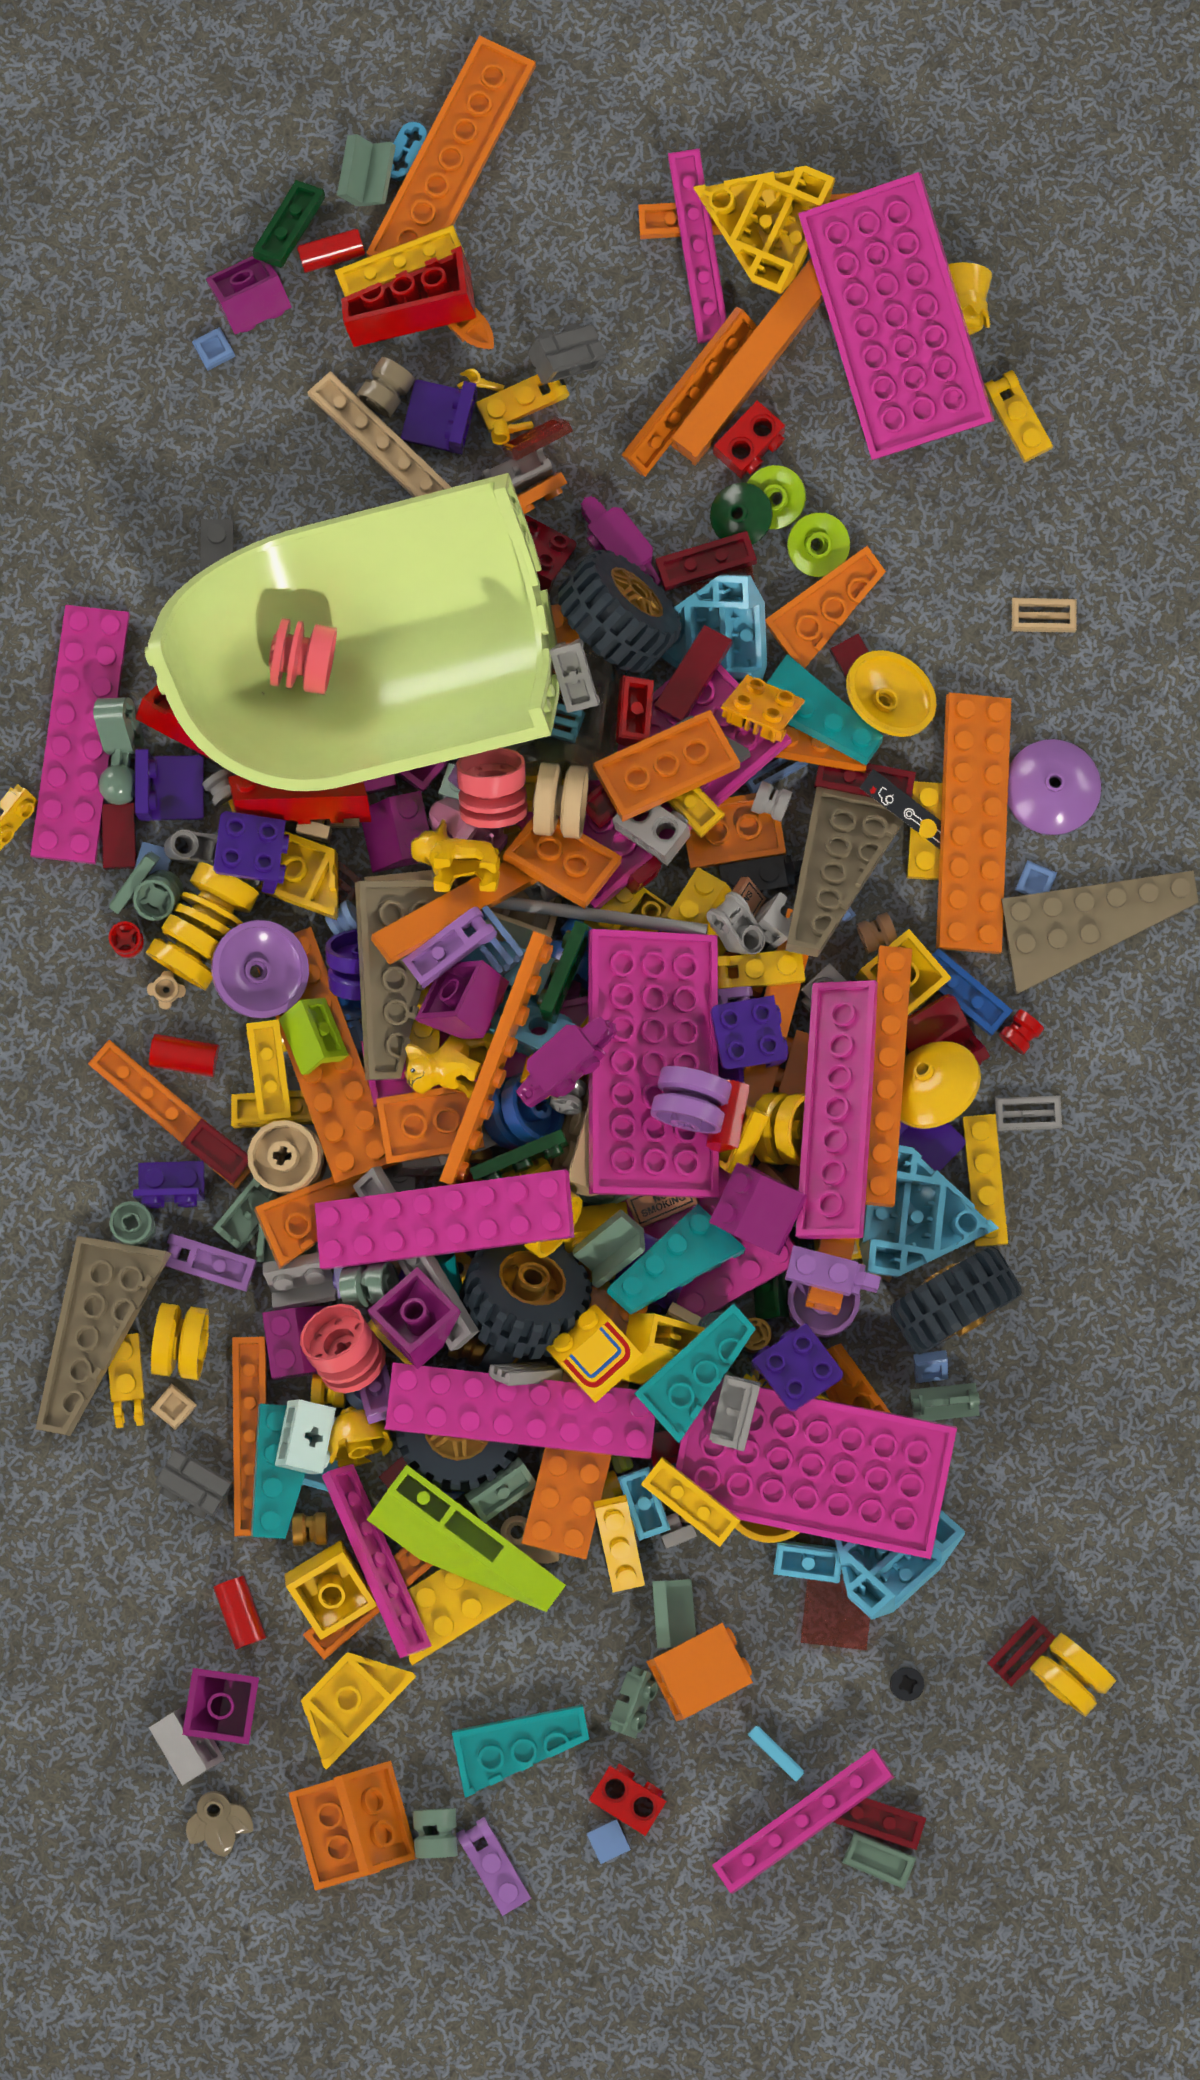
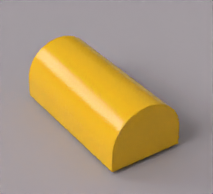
[719,1105,769,1174]

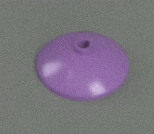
[1008,739,1101,835]
[211,920,309,1018]

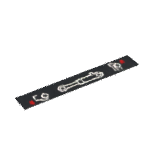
[860,769,941,849]

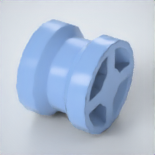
[325,900,357,935]

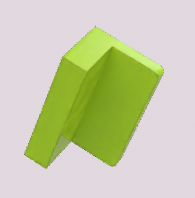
[279,998,349,1075]

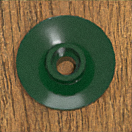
[710,483,773,545]

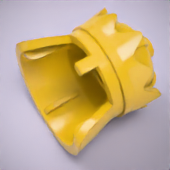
[948,262,992,335]

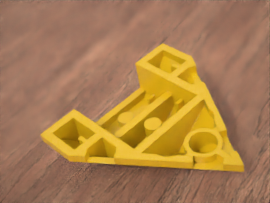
[693,166,835,294]

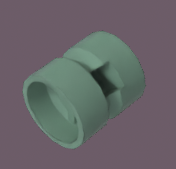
[133,870,184,921]
[109,1201,157,1247]
[339,1262,399,1308]
[413,1808,458,1858]

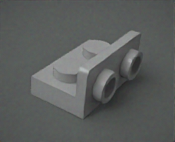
[263,1252,337,1311]

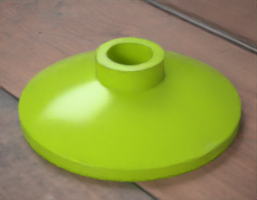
[747,465,806,530]
[787,512,850,577]

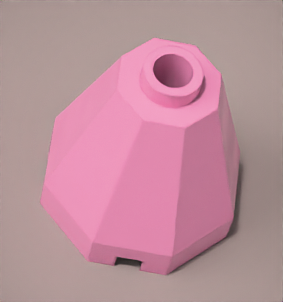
[428,797,509,855]

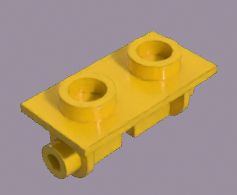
[0,784,38,851]

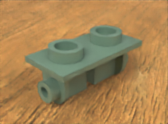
[910,1383,980,1421]
[609,1666,658,1739]

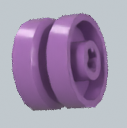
[650,1066,732,1134]
[787,1282,860,1339]

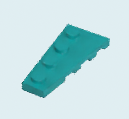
[767,654,883,765]
[607,1204,746,1315]
[634,1303,756,1443]
[251,1404,312,1539]
[452,1704,589,1798]

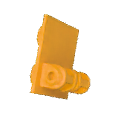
[721,675,805,743]

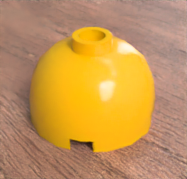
[328,1407,393,1467]

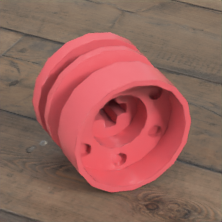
[269,618,337,695]
[456,748,528,829]
[300,1304,386,1393]

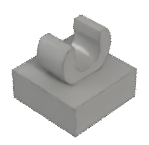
[661,1513,697,1549]

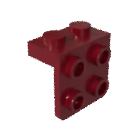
[524,515,577,595]
[906,994,990,1066]

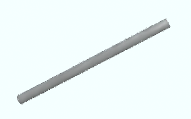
[494,897,708,935]

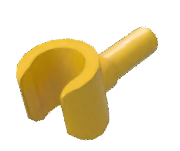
[457,368,504,392]
[491,419,533,445]

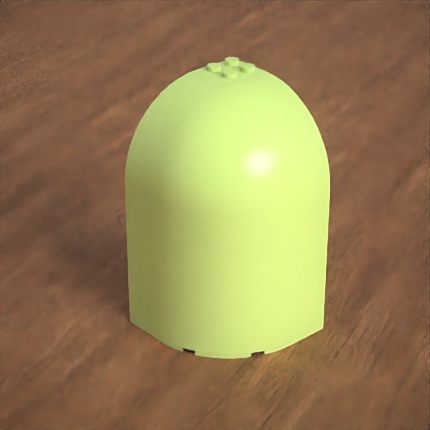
[145,473,559,791]

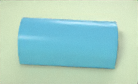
[617,1466,671,1541]
[773,1541,841,1583]

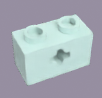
[275,1399,336,1474]

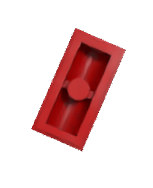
[297,228,365,273]
[616,675,654,747]
[149,1034,220,1077]
[706,1080,750,1153]
[213,1576,267,1650]

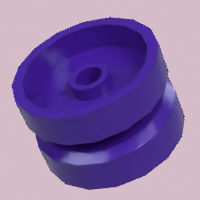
[325,929,361,1001]

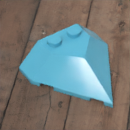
[662,575,767,684]
[859,1145,999,1277]
[835,1510,965,1619]

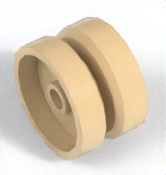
[533,762,589,839]
[247,1120,327,1195]

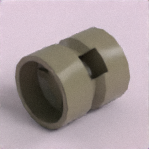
[357,357,415,418]

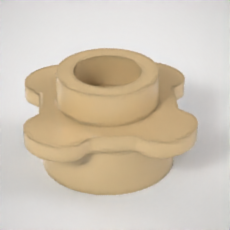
[147,971,186,1010]

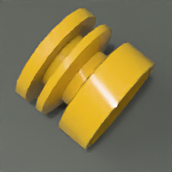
[173,862,260,939]

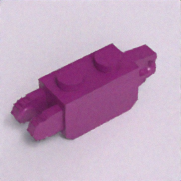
[581,495,661,587]
[516,1017,618,1108]

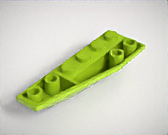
[366,1465,566,1612]

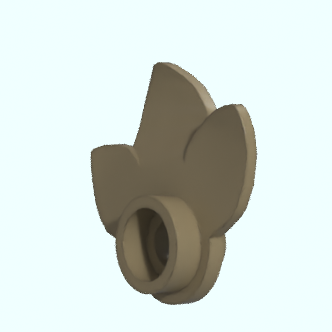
[186,1791,253,1857]

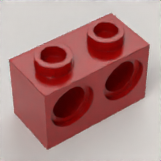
[713,400,785,479]
[589,1763,667,1836]

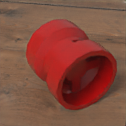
[108,921,144,958]
[999,1009,1044,1055]

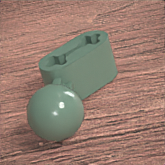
[93,697,144,805]

